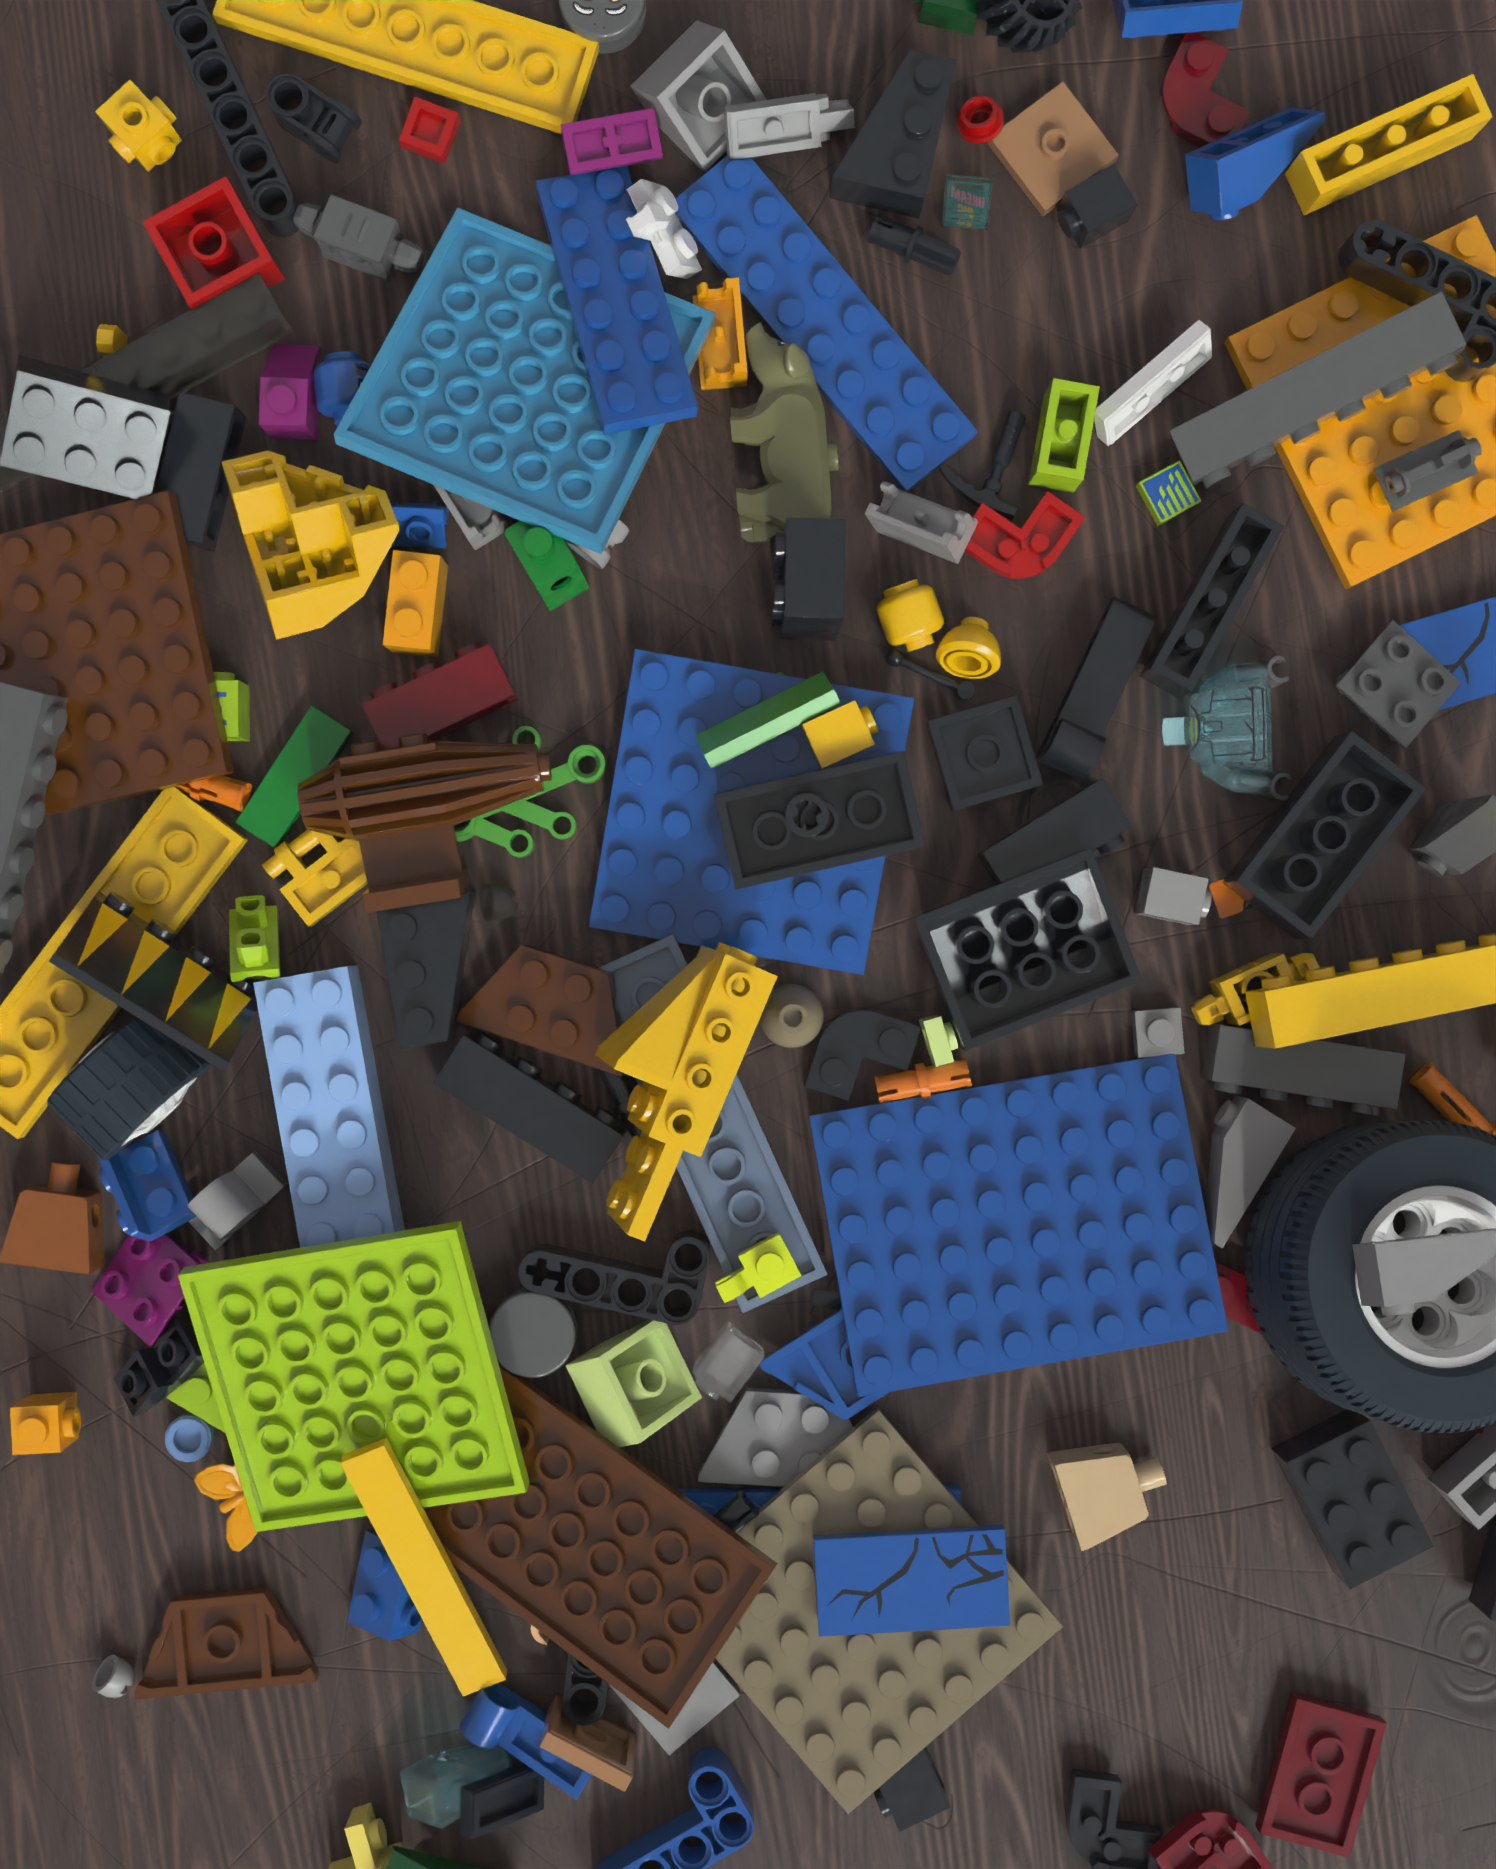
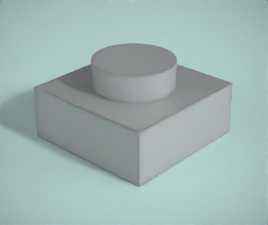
[1131,1007,1185,1058]

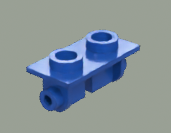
[390,501,449,549]

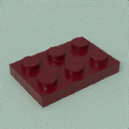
[1255,1692,1387,1858]

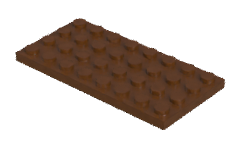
[423,1362,778,1729]

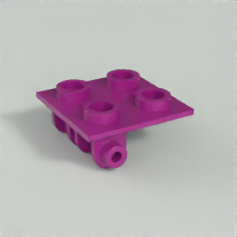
[91,1234,209,1346]

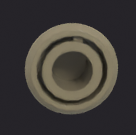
[760,984,824,1048]

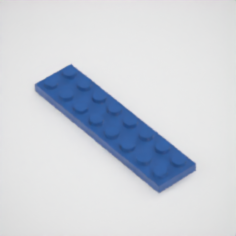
[675,155,978,492]

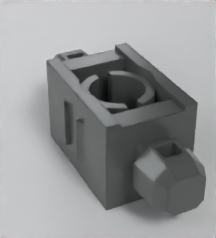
[293,194,424,281]

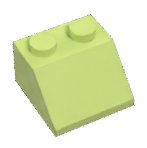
[566,1319,702,1447]

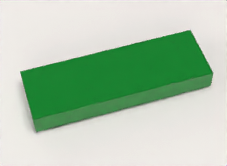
[235,705,354,848]

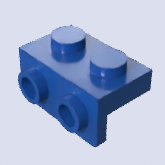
[347,1529,423,1641]

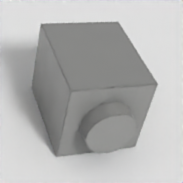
[1134,867,1212,925]

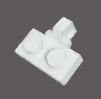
[626,179,702,279]

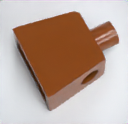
[0,1160,105,1275]

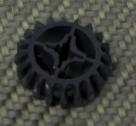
[973,0,1082,53]

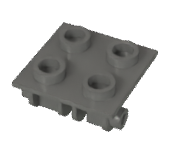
[1334,620,1461,749]

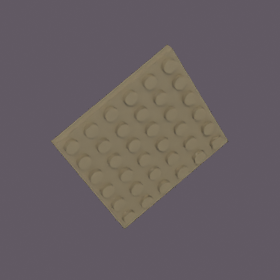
[716,1407,1063,1814]

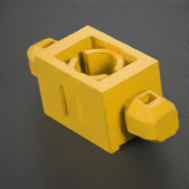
[1191,953,1320,1026]

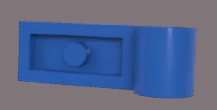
[460,1683,592,1800]

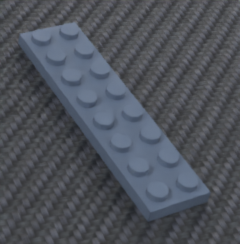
[599,934,828,1313]

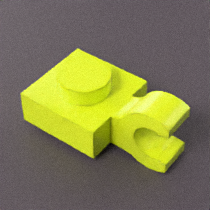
[715,1232,802,1303]

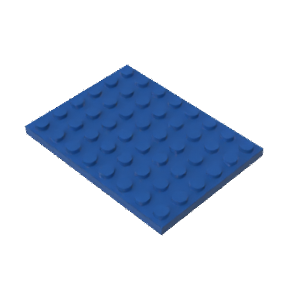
[808,1054,1229,1397]

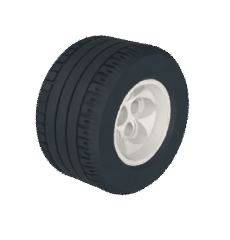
[1244,1120,1496,1433]

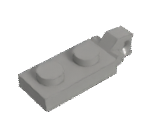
[723,93,855,160]

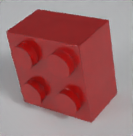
[143,176,285,323]

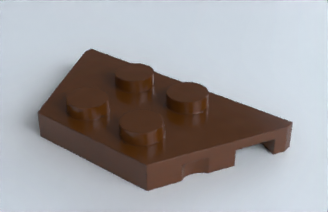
[456,945,626,1077]
[135,1587,319,1700]

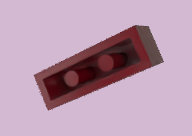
[362,642,519,748]

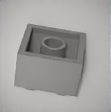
[630,20,766,172]

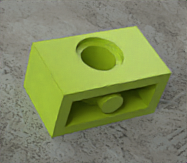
[1028,378,1100,493]

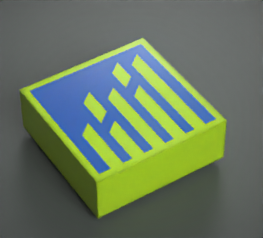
[1136,461,1201,527]

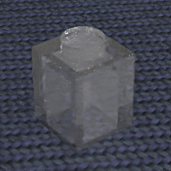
[693,1320,764,1403]

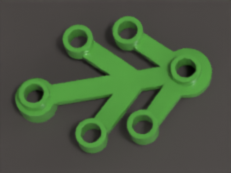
[455,726,606,858]

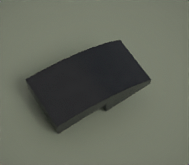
[114,1317,204,1416]

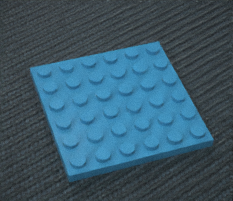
[334,208,715,554]

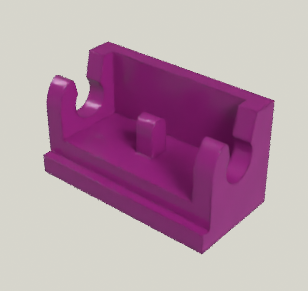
[561,108,663,176]

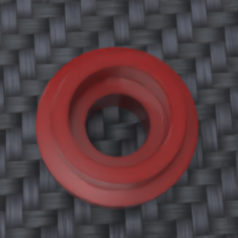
[957,95,1004,144]

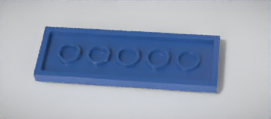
[536,166,698,435]

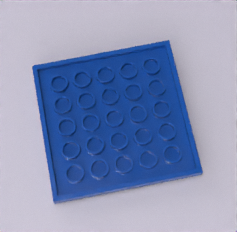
[589,649,914,975]

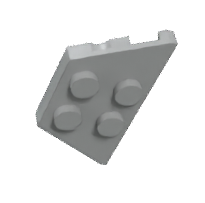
[698,1387,853,1487]

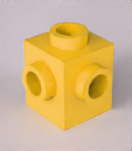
[95,80,182,172]

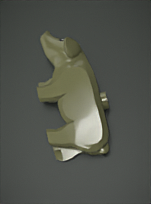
[730,322,839,543]

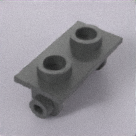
[1373,430,1481,512]

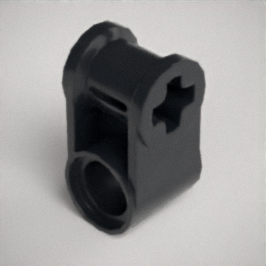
[266,73,362,163]

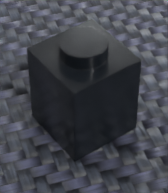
[1057,164,1137,249]

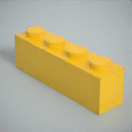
[1285,74,1493,215]

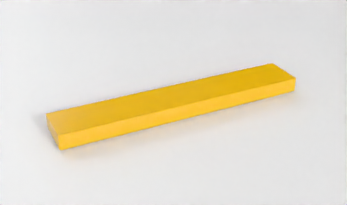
[340,1437,507,1696]

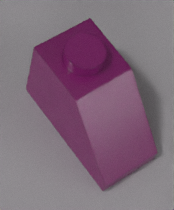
[259,344,322,441]

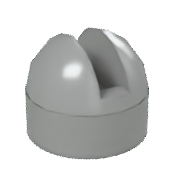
[92,1655,135,1699]

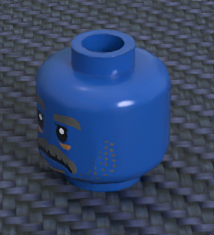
[313,351,371,426]

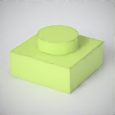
[918,1015,958,1067]

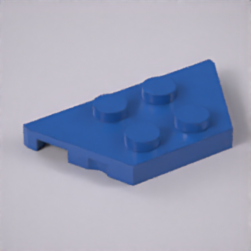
[758,1308,889,1421]

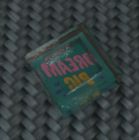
[941,174,993,230]

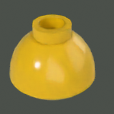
[936,617,1001,679]

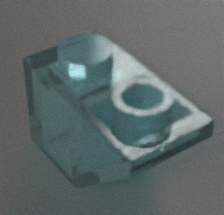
[400,1744,512,1828]

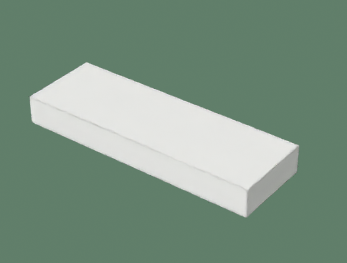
[1094,320,1212,446]

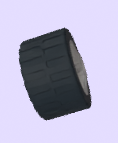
[47,1016,212,1160]

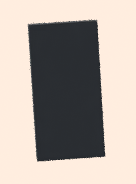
[460,1763,544,1840]

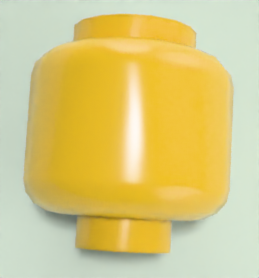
[876,579,944,652]

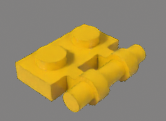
[262,830,367,927]

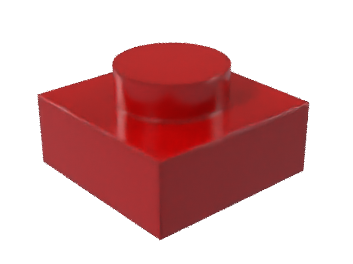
[398,97,461,164]

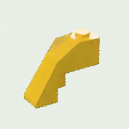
[221,450,400,640]

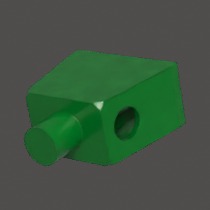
[503,521,589,611]

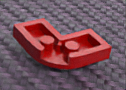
[964,491,1086,579]

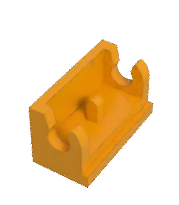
[692,277,748,390]

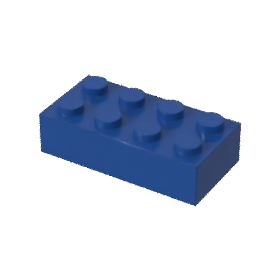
[1112,0,1243,38]

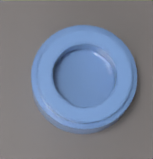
[165,1412,216,1462]

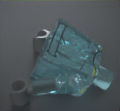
[1162,655,1292,800]

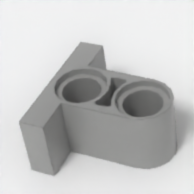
[187,1151,288,1250]

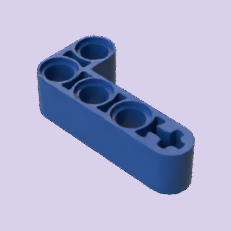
[595,1747,754,1869]

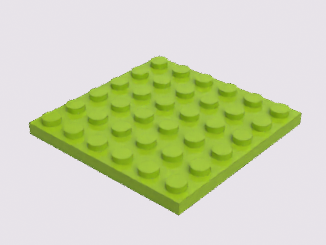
[178,1221,530,1532]

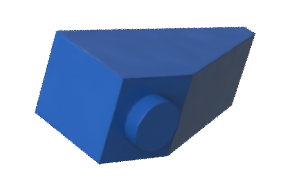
[1185,107,1325,220]

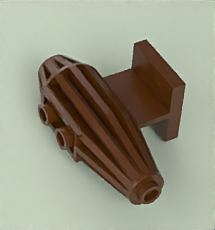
[298,732,552,913]

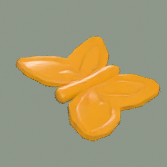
[194,1463,258,1552]

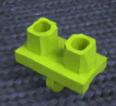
[229,895,280,982]

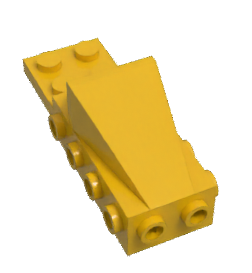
[595,942,778,1241]

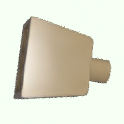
[1047,1443,1167,1551]

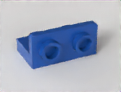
[97,1130,197,1241]

